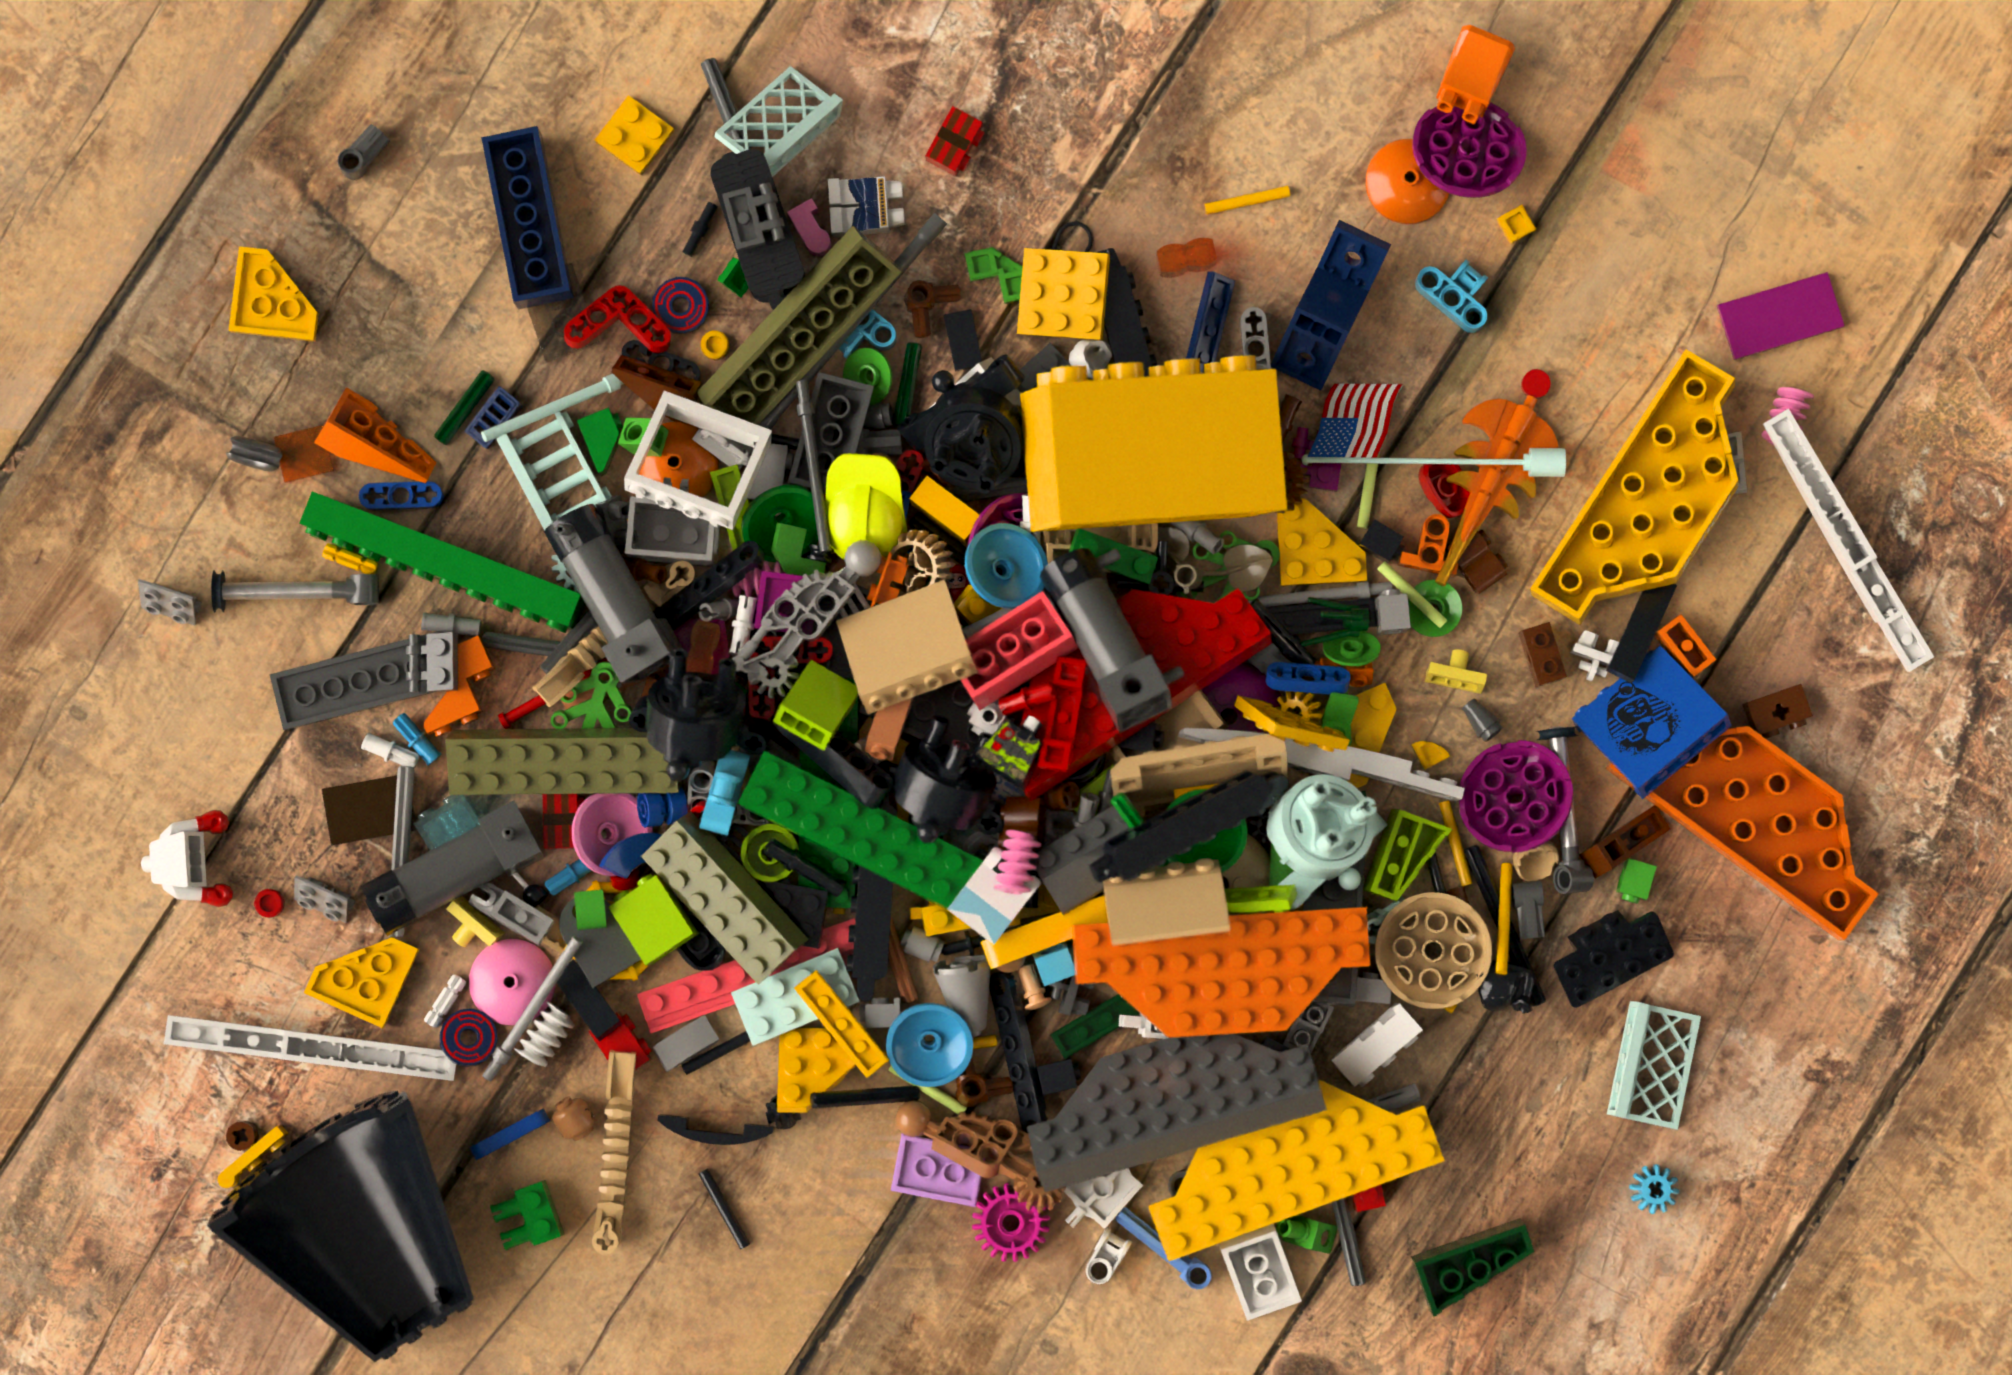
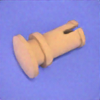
[1017,964,1052,1010]

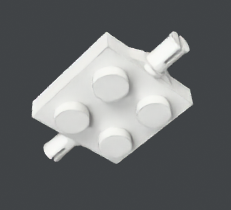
[1064,1168,1143,1229]

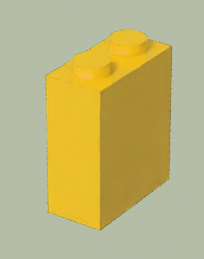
[909,476,979,546]

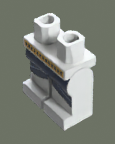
[828,176,905,238]

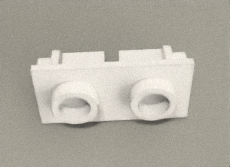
[692,428,753,470]

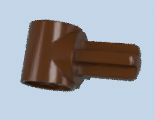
[904,280,961,338]
[955,1057,1013,1107]

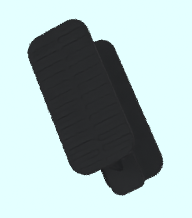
[710,149,806,310]

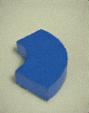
[599,833,662,878]

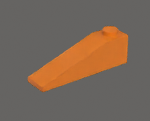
[314,387,437,483]

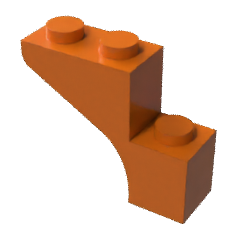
[424,635,496,737]

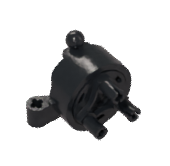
[897,354,1025,494]
[629,648,774,781]
[878,715,1003,844]

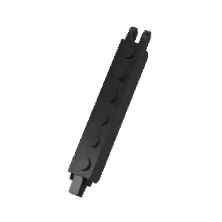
[1097,248,1158,377]
[1089,770,1289,883]
[846,794,898,1002]

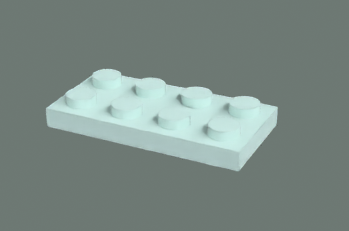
[731,948,860,1046]

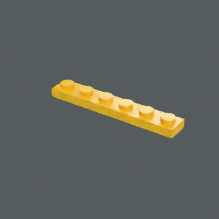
[921,885,1095,936]

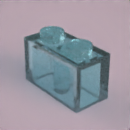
[414,795,481,850]

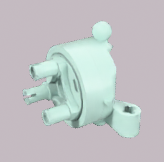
[1267,774,1388,912]

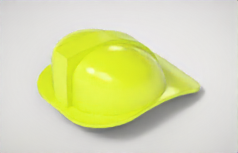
[825,453,907,560]

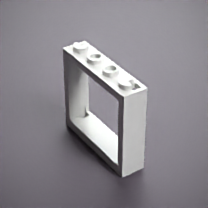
[625,391,772,530]

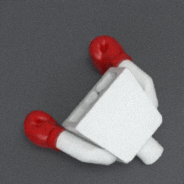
[141,810,233,907]

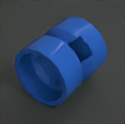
[637,787,688,828]

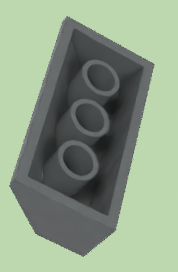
[788,372,874,495]
[1029,797,1136,915]

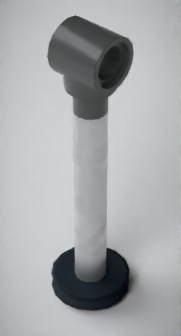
[211,570,379,613]
[1536,726,1594,894]

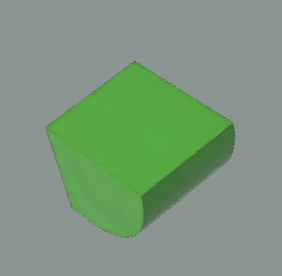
[574,890,607,930]

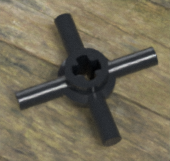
[1117,541,1204,596]

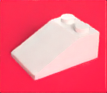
[1219,1223,1302,1321]

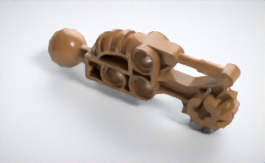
[895,1100,1066,1214]

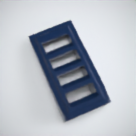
[465,386,523,450]

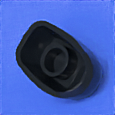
[677,911,726,971]

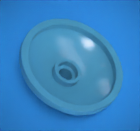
[965,523,1048,608]
[886,1003,973,1087]

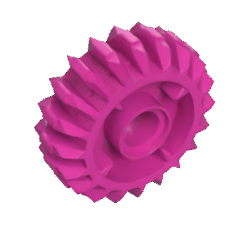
[972,1183,1050,1262]

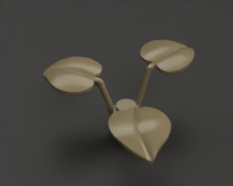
[1151,527,1273,600]

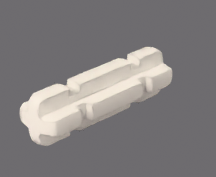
[424,974,466,1028]

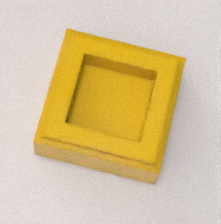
[1496,205,1536,244]

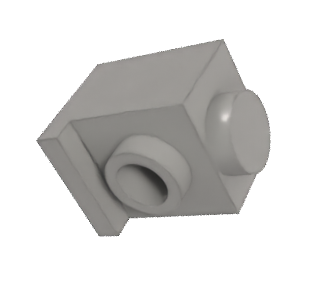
[1356,972,1393,1004]
[860,998,901,1027]

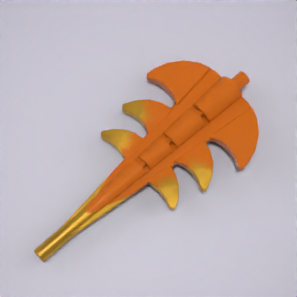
[1435,395,1558,586]

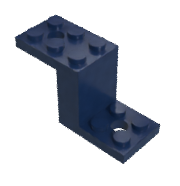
[1271,220,1391,391]

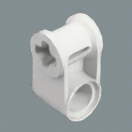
[1086,1227,1132,1284]

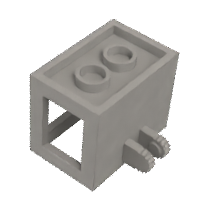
[625,477,721,567]

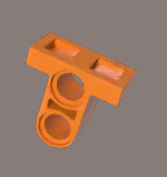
[1398,514,1459,577]

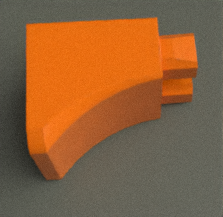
[1436,25,1515,124]

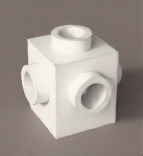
[967,699,1011,735]

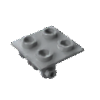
[138,579,202,625]
[294,875,355,923]

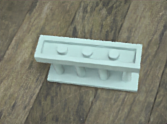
[496,411,612,530]

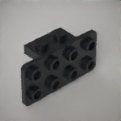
[1554,910,1674,1008]

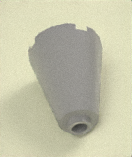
[933,955,990,1037]

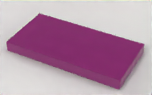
[1717,272,1845,360]

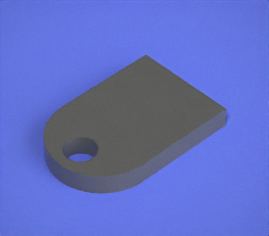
[559,898,642,989]

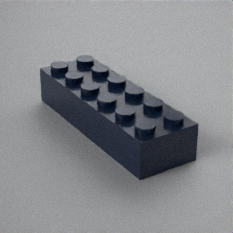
[481,126,574,310]

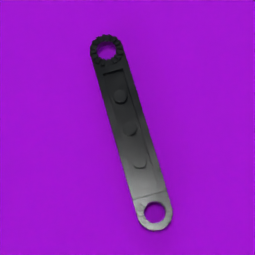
[653,541,765,631]
[989,971,1048,1134]

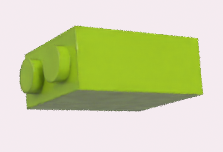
[773,660,859,750]
[608,874,699,965]

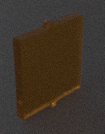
[274,425,334,483]

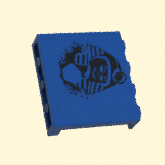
[1572,646,1732,799]

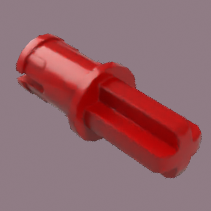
[999,683,1057,715]

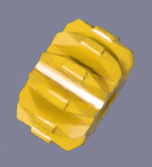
[1275,691,1323,725]

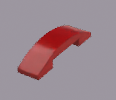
[1038,656,1087,772]

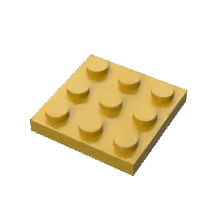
[1017,248,1110,341]

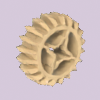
[879,530,955,597]

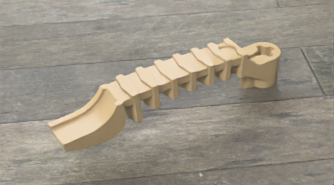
[532,560,695,707]
[592,1050,636,1255]

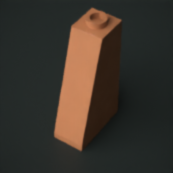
[865,697,915,761]

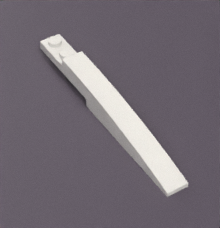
[1763,409,1934,672]
[1178,728,1465,802]
[164,1015,456,1081]

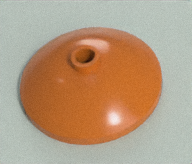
[1365,139,1449,224]
[633,422,719,498]

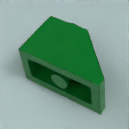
[577,407,623,476]

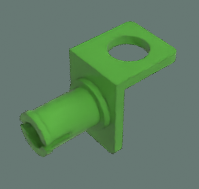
[1321,689,1359,746]
[1276,1215,1337,1254]

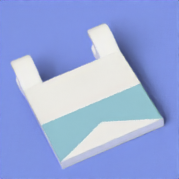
[947,847,1041,945]

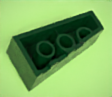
[1411,1218,1535,1317]

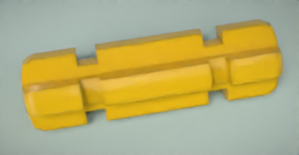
[322,543,378,574]

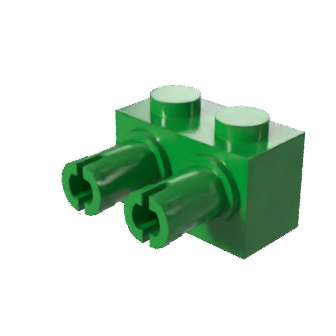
[490,1180,565,1251]

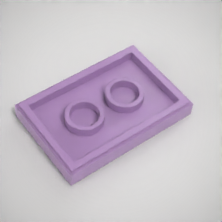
[891,1133,985,1207]

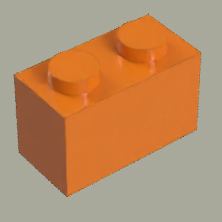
[1655,614,1716,678]

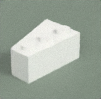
[1330,1003,1422,1087]

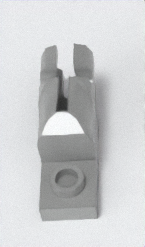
[469,882,555,946]

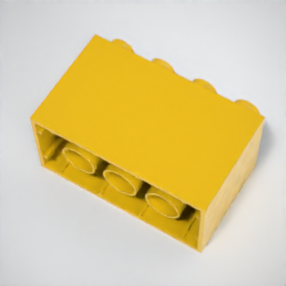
[1020,355,1287,532]

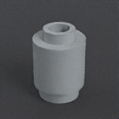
[900,925,945,962]

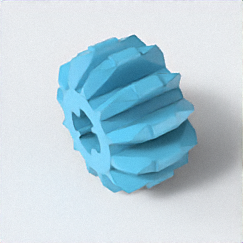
[1629,1164,1680,1214]

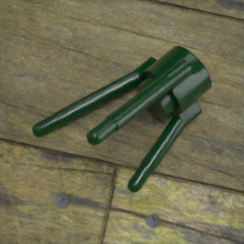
[1301,597,1369,647]

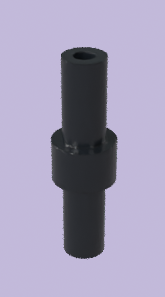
[682,202,718,257]

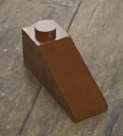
[611,355,702,424]
[1579,805,1670,879]

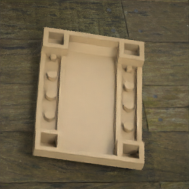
[1110,734,1288,821]

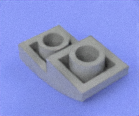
[1283,1003,1334,1052]
[652,1015,719,1072]

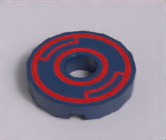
[652,277,709,334]
[439,1009,498,1067]

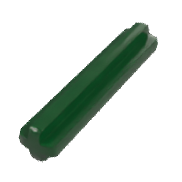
[893,342,922,426]
[434,370,494,445]

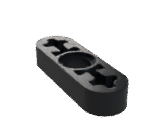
[621,340,701,381]

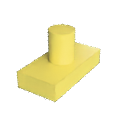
[1425,649,1487,694]
[446,896,505,947]

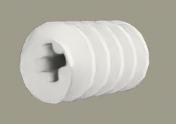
[514,1001,575,1067]

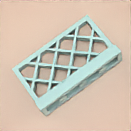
[715,66,843,177]
[1607,1001,1701,1130]

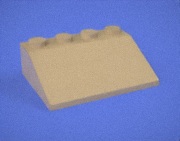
[1103,859,1230,945]

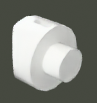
[1069,340,1112,379]

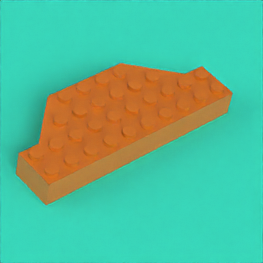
[1605,726,1879,941]
[1072,907,1370,1038]

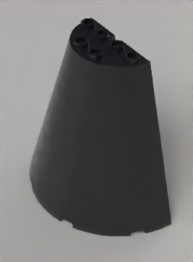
[207,1091,474,1362]

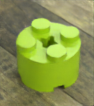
[741,824,799,882]

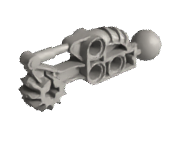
[732,540,881,698]

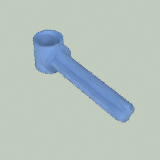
[1115,1207,1212,1289]

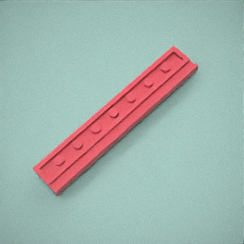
[637,918,856,1034]

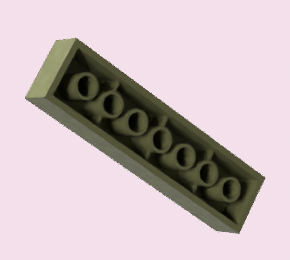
[697,226,901,425]
[445,728,683,795]

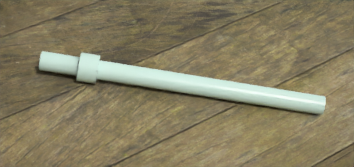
[481,374,624,442]

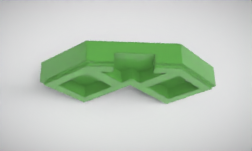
[965,247,1023,304]
[771,522,826,576]

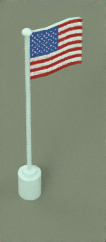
[1302,384,1566,477]

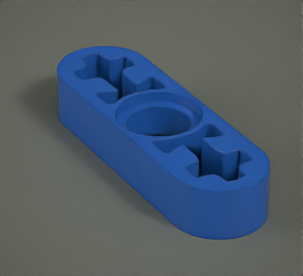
[359,481,444,510]
[1265,662,1351,694]
[470,1108,550,1161]

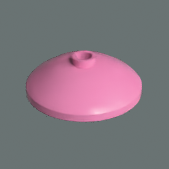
[572,793,653,876]
[469,939,556,1025]

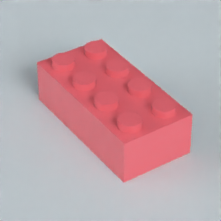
[959,591,1079,711]

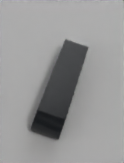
[773,697,893,809]

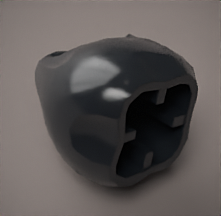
[1476,960,1535,1014]

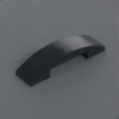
[657,1114,775,1145]

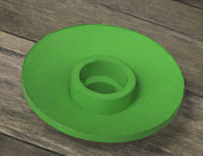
[843,348,892,405]
[1408,580,1463,637]
[1323,630,1381,666]

